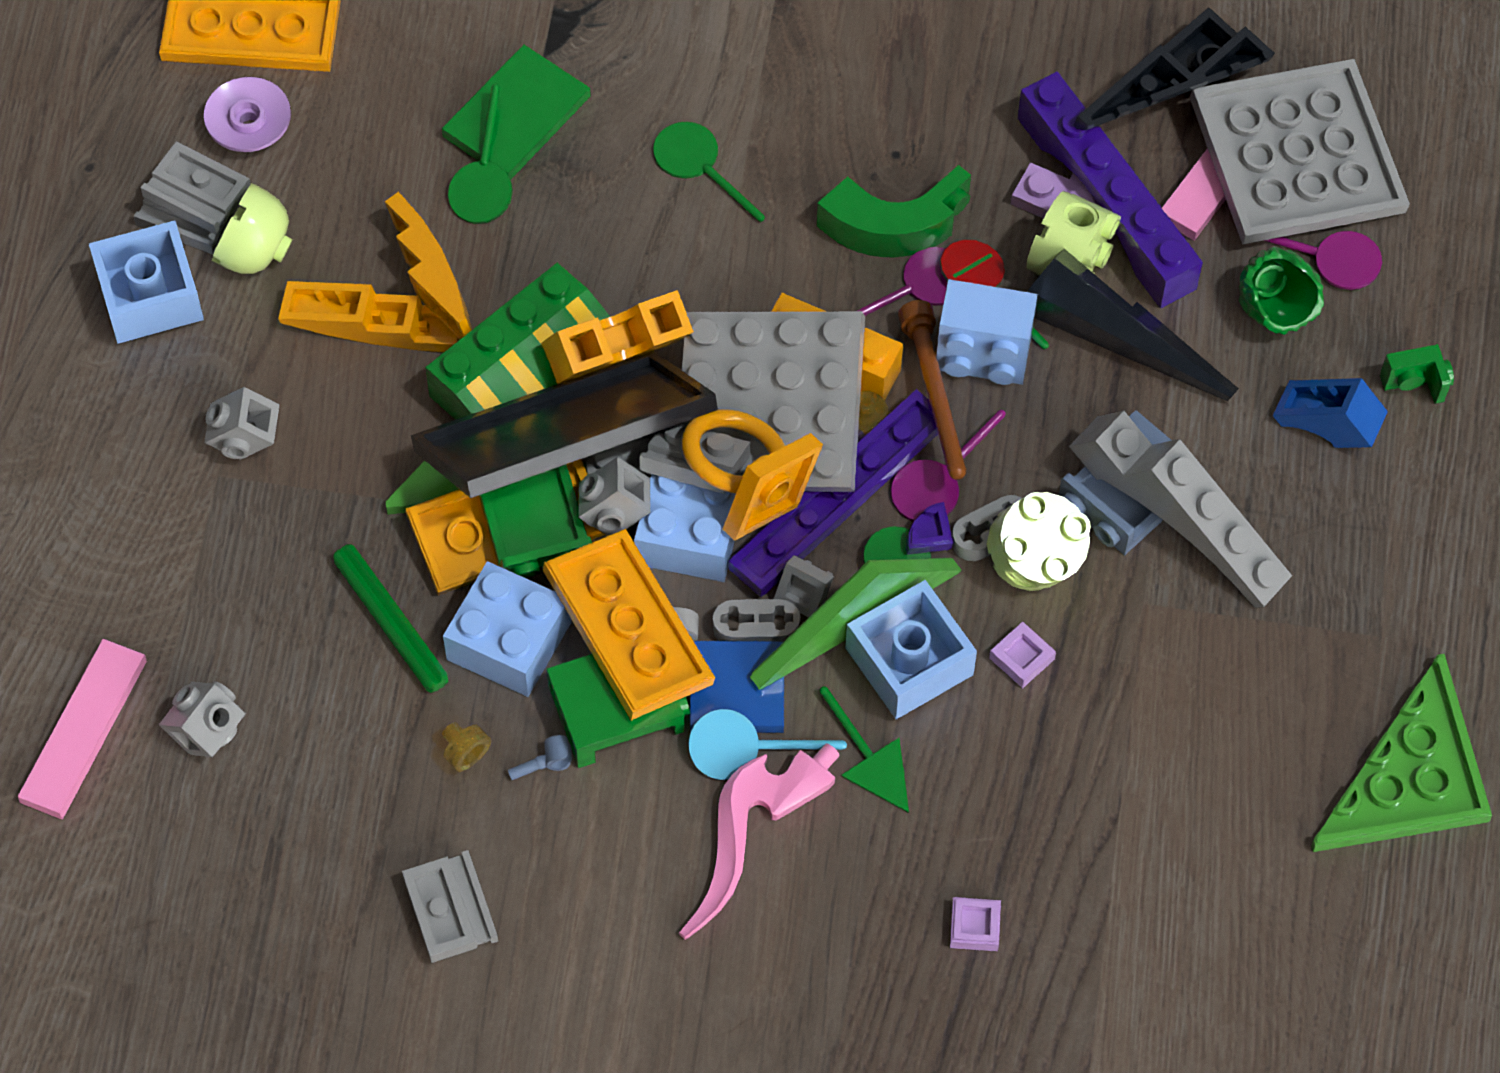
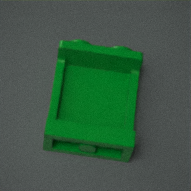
[479,464,592,578]
[546,654,690,768]

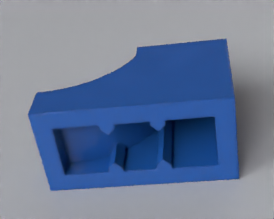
[1273,378,1388,448]

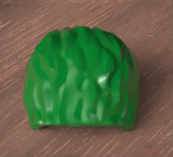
[1239,246,1324,335]

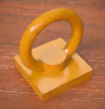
[682,409,823,541]

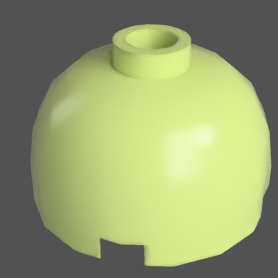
[211,183,293,274]

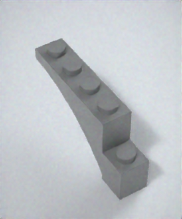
[1069,411,1292,608]

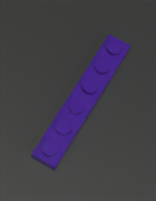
[728,389,938,598]

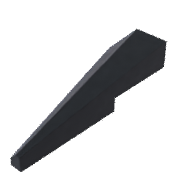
[1073,7,1275,130]
[1027,248,1239,402]

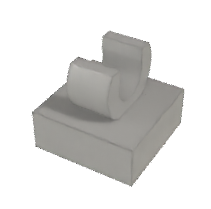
[774,555,834,617]

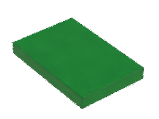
[442,44,591,180]

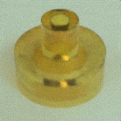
[858,391,888,439]
[442,722,492,772]

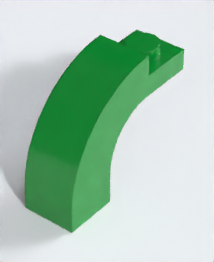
[816,165,971,258]

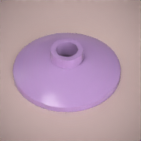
[204,77,291,152]

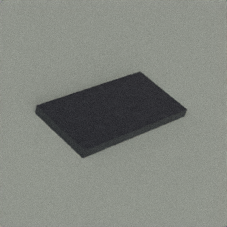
[411,351,718,498]

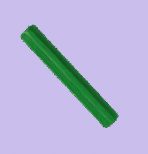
[333,544,448,693]

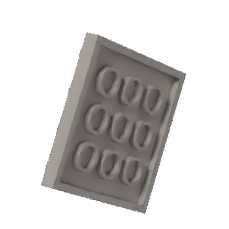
[1190,59,1410,245]
[682,311,865,492]

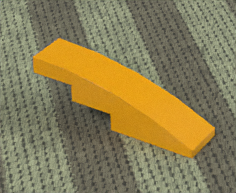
[385,191,472,339]
[278,281,469,352]

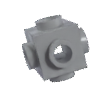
[204,387,279,460]
[579,457,650,536]
[159,681,246,757]

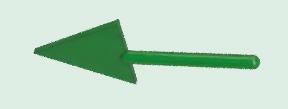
[819,686,909,813]

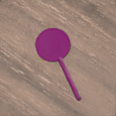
[1264,231,1382,290]
[857,247,948,316]
[891,409,1006,522]

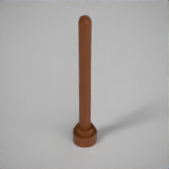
[898,300,966,480]

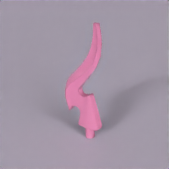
[679,743,840,940]

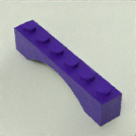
[1017,71,1203,309]

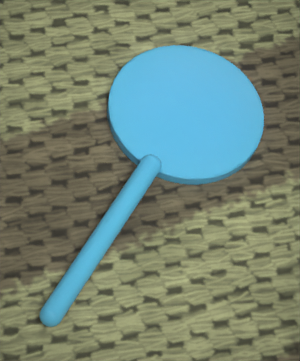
[688,709,847,780]

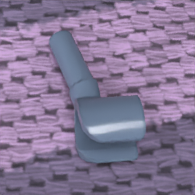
[508,735,572,780]

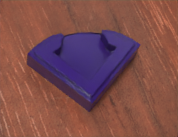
[906,502,953,555]

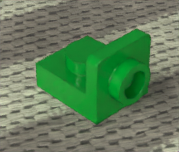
[1379,344,1454,404]

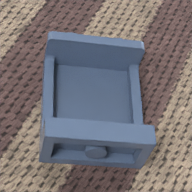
[1059,410,1172,556]

